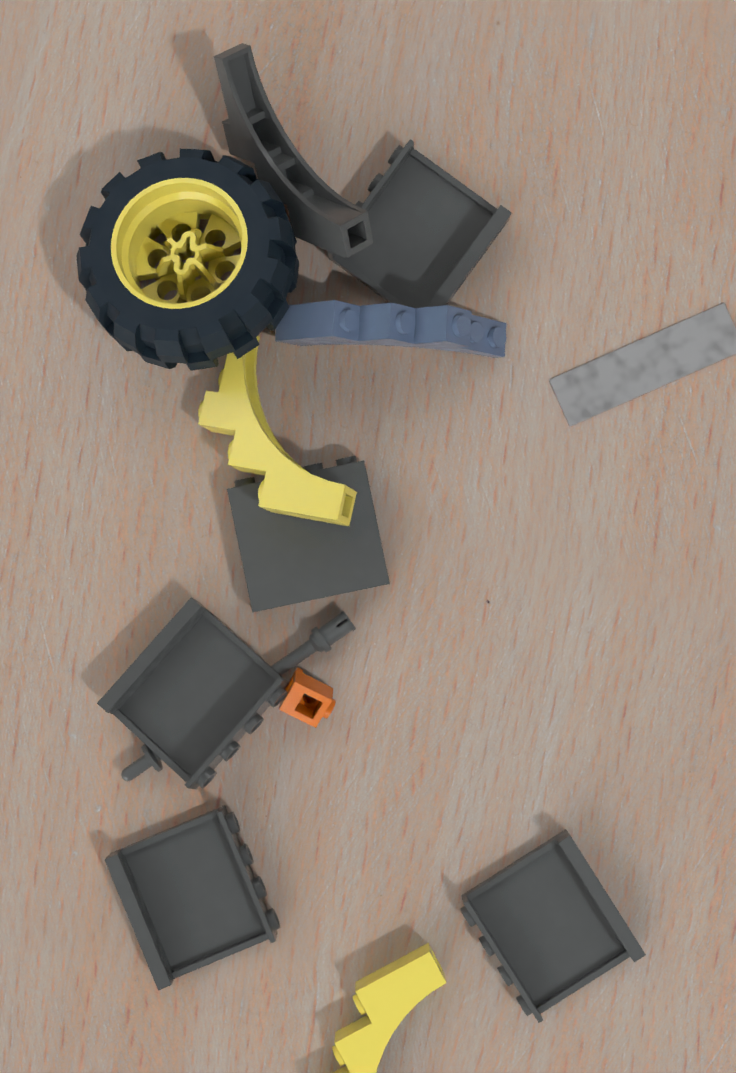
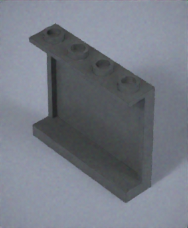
[328,139,512,308]
[227,456,390,613]
[97,597,289,789]
[105,805,280,990]
[460,829,646,1023]

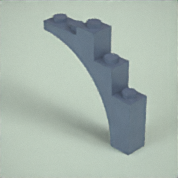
[275,300,506,358]

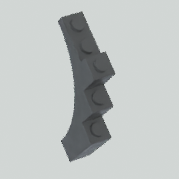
[214,43,374,258]

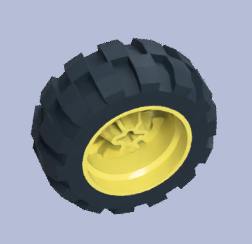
[76,148,299,371]

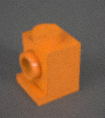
[279,667,336,728]

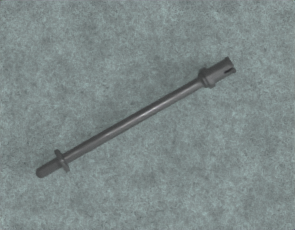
[121,611,356,781]

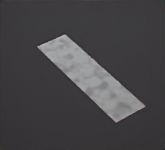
[549,303,736,426]

